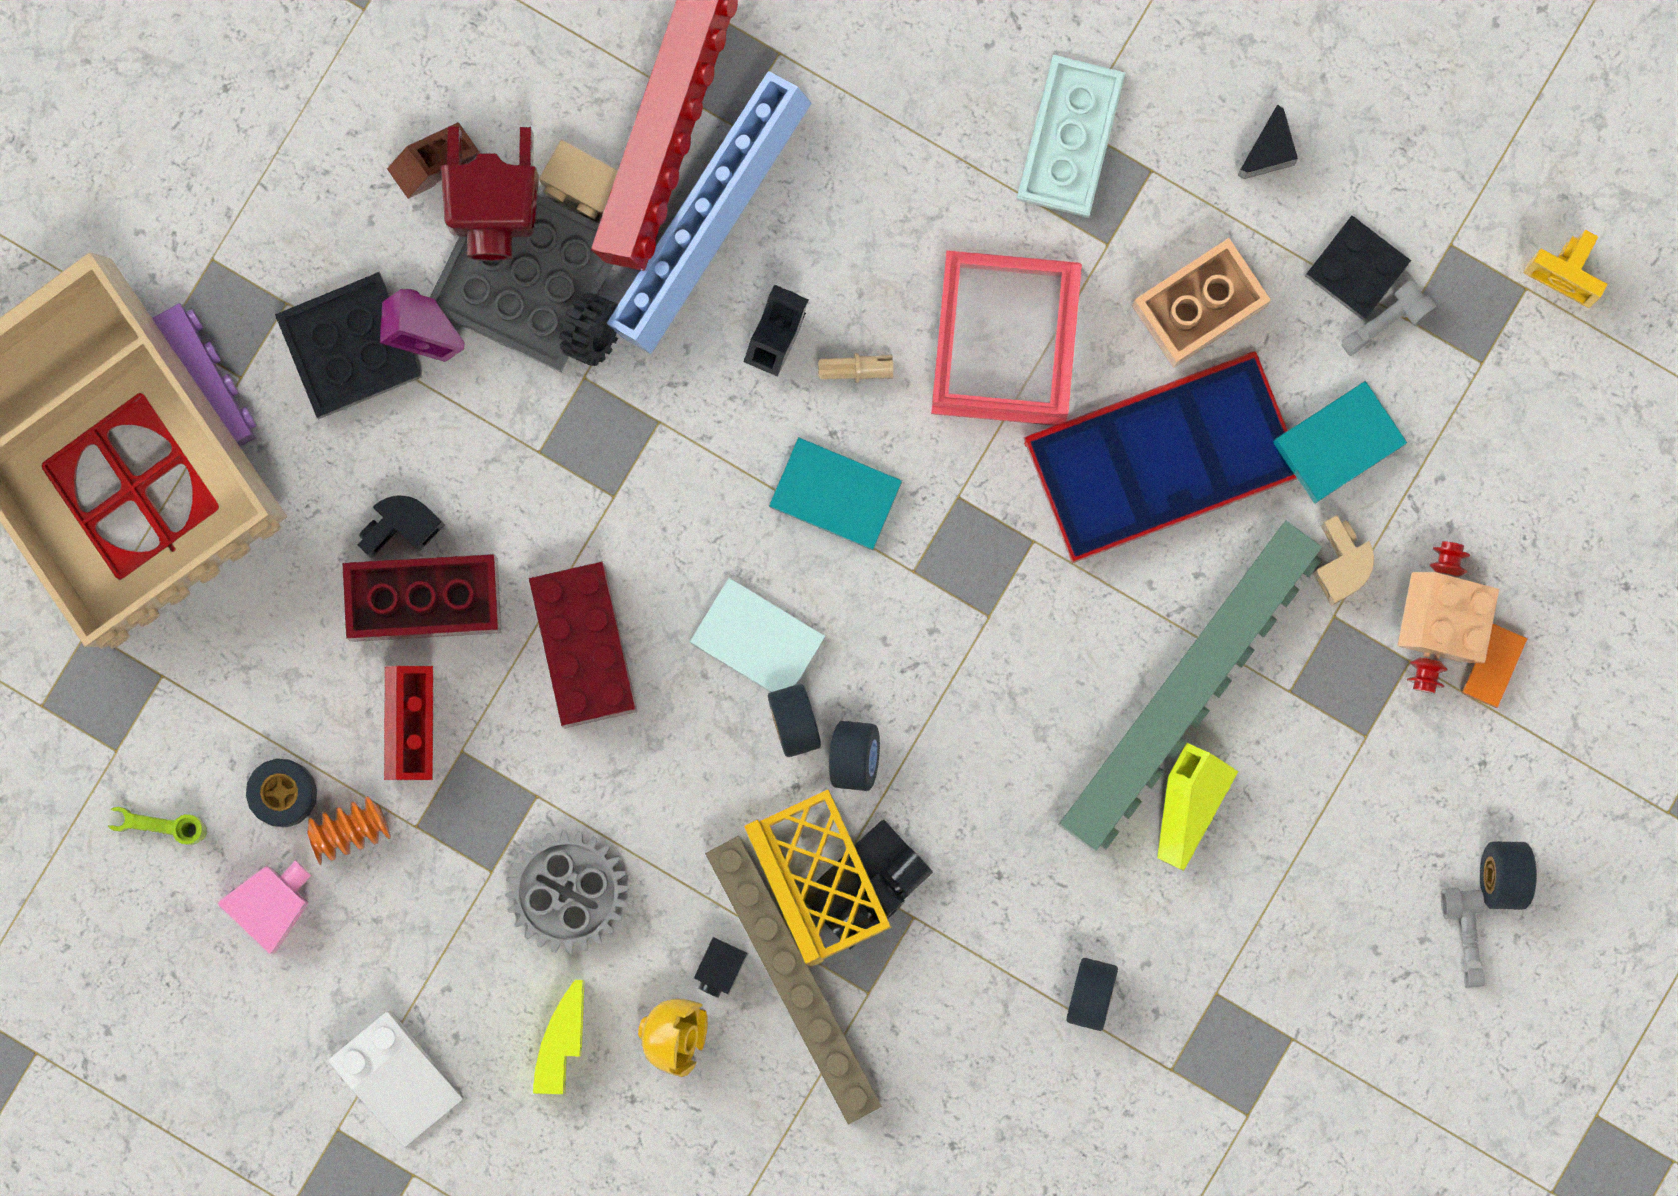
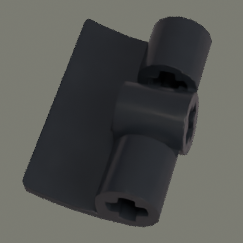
[804,820,933,950]

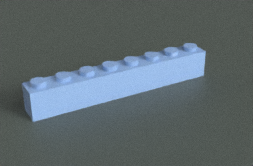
[607,71,812,354]

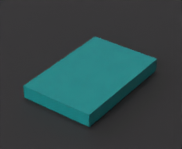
[1273,381,1407,504]
[769,437,902,551]

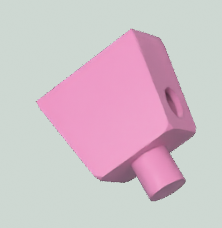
[218,860,312,954]

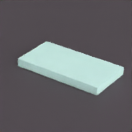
[1016,55,1125,218]

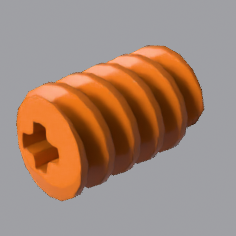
[307,796,391,865]

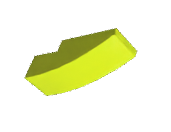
[533,980,585,1094]

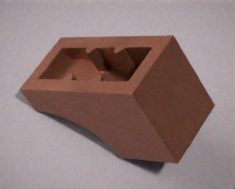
[387,122,480,199]

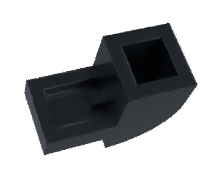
[743,284,809,377]
[357,495,445,559]

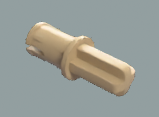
[818,353,893,383]

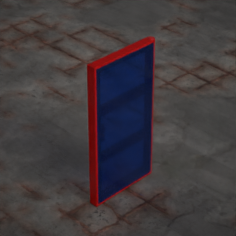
[1024,351,1297,564]

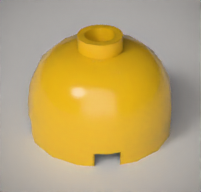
[638,998,708,1077]

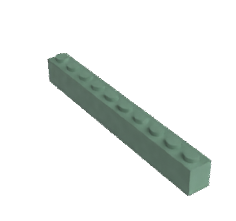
[1058,520,1322,852]

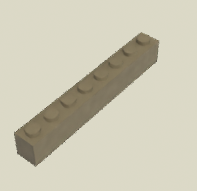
[705,836,882,1125]

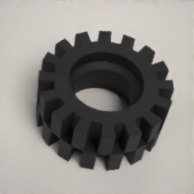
[559,292,618,366]

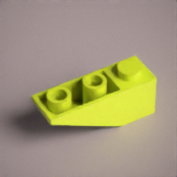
[1157,743,1239,871]

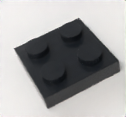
[1305,215,1412,321]

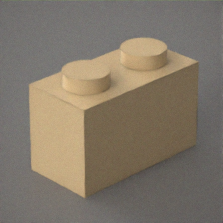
[539,140,618,221]

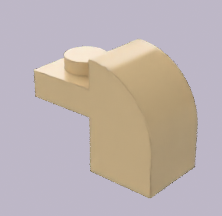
[1313,515,1374,606]

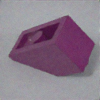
[380,289,465,362]

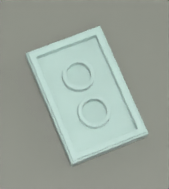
[690,578,825,692]

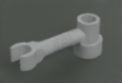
[1341,280,1438,356]
[1441,888,1485,988]

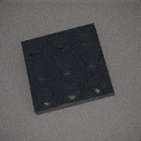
[275,272,422,420]

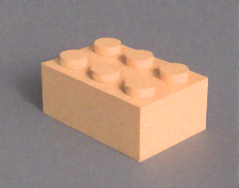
[1132,238,1271,368]

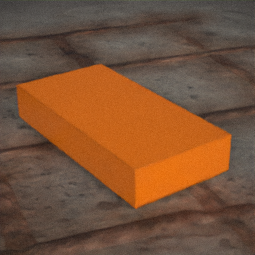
[1462,624,1528,708]

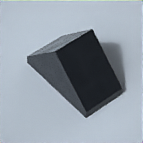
[1238,105,1298,179]

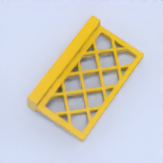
[744,789,892,967]

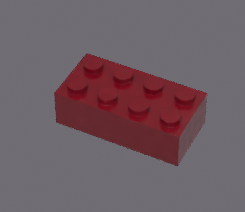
[342,554,502,642]
[529,561,638,729]

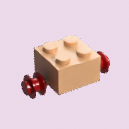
[1397,541,1499,694]

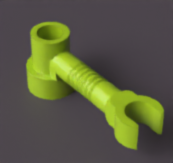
[108,807,207,845]

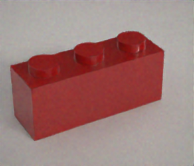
[384,666,433,780]

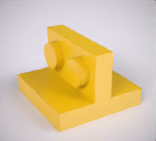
[1523,229,1608,308]

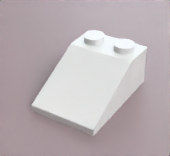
[328,1011,463,1148]

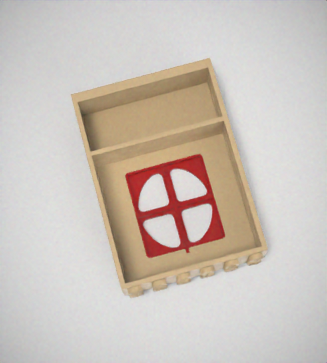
[0,252,287,649]

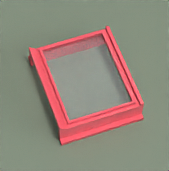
[931,250,1082,426]

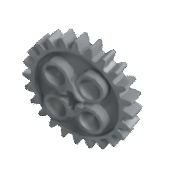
[505,830,629,954]

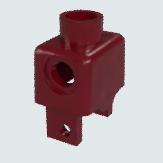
[441,126,539,261]

